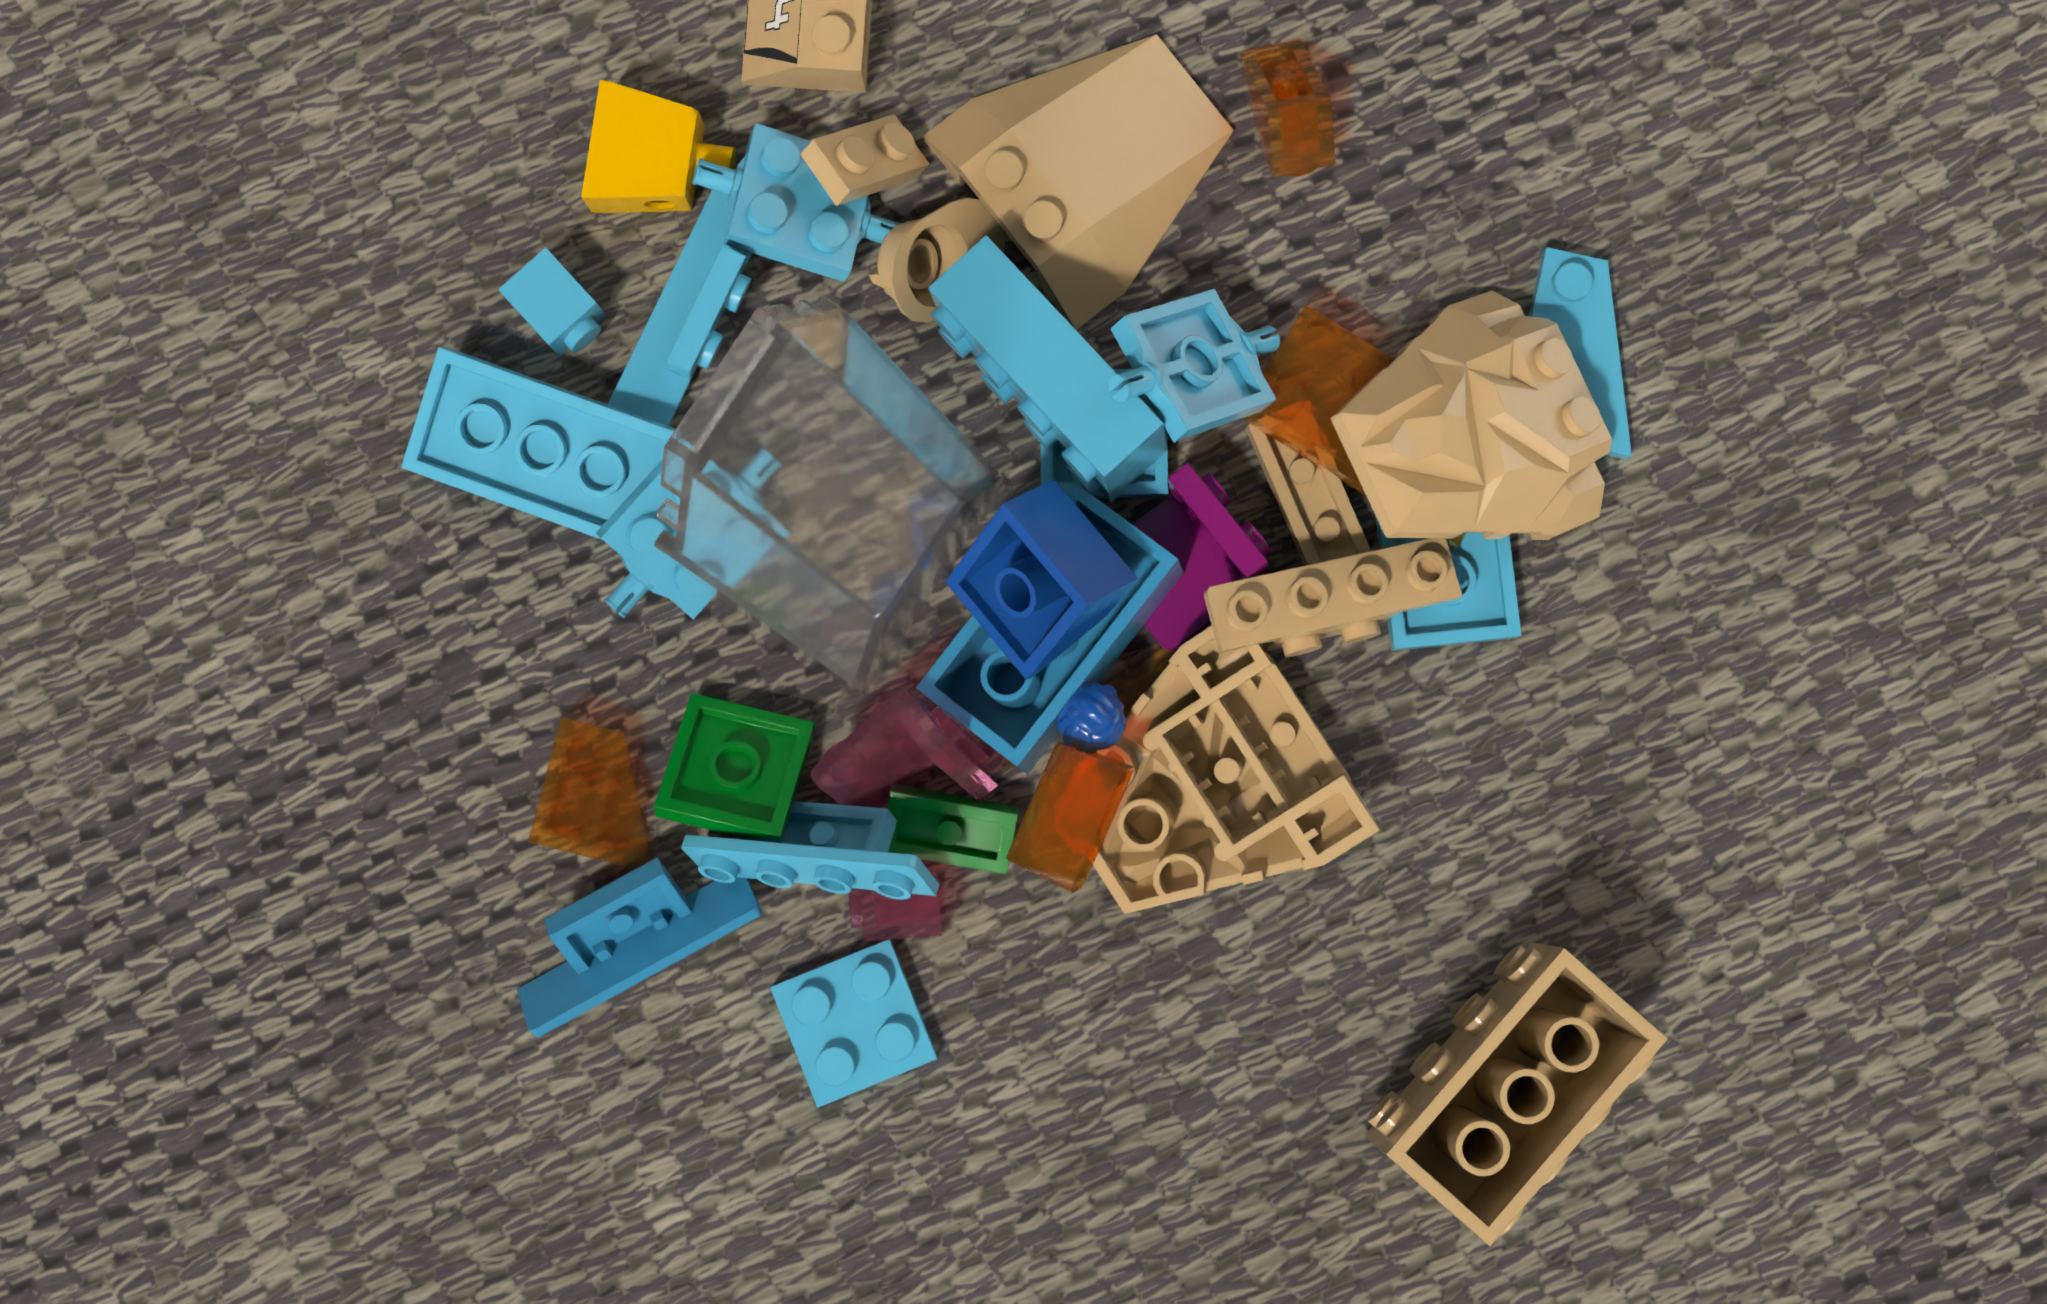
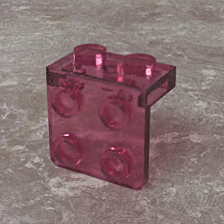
[810,687,998,809]

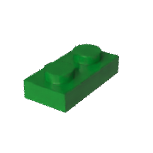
[888,784,1019,875]

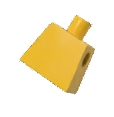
[581,80,736,213]

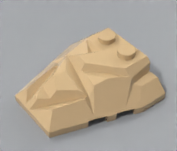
[1330,291,1612,540]
[1054,625,1380,914]

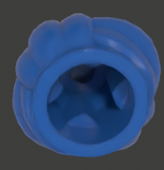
[1056,682,1126,752]

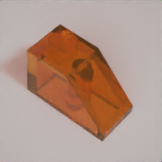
[1240,39,1336,177]

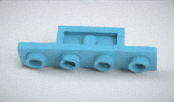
[608,190,753,426]
[681,801,939,900]

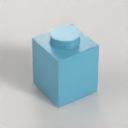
[498,247,606,357]

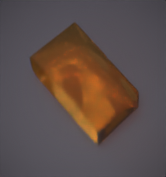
[1006,742,1135,893]

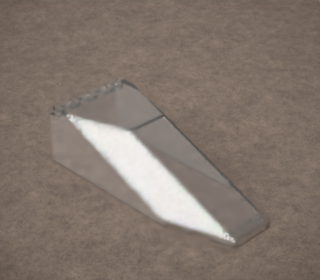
[654,295,1004,694]

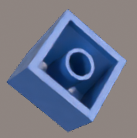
[945,480,1138,680]

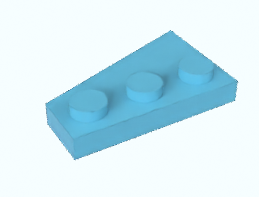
[1529,247,1632,460]

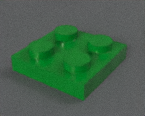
[654,693,815,843]

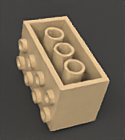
[1365,942,1668,1246]

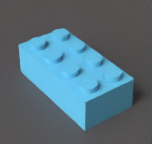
[928,235,1167,502]

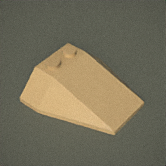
[922,34,1234,331]

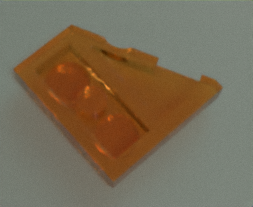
[528,717,651,869]

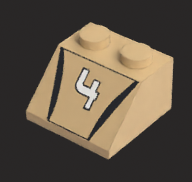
[741,0,872,93]

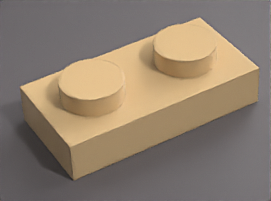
[800,114,930,206]

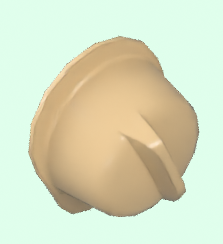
[868,197,1005,323]

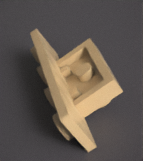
[1204,538,1462,657]

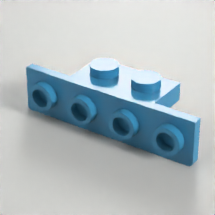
[517,857,762,1037]

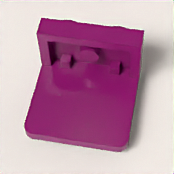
[1132,463,1271,651]

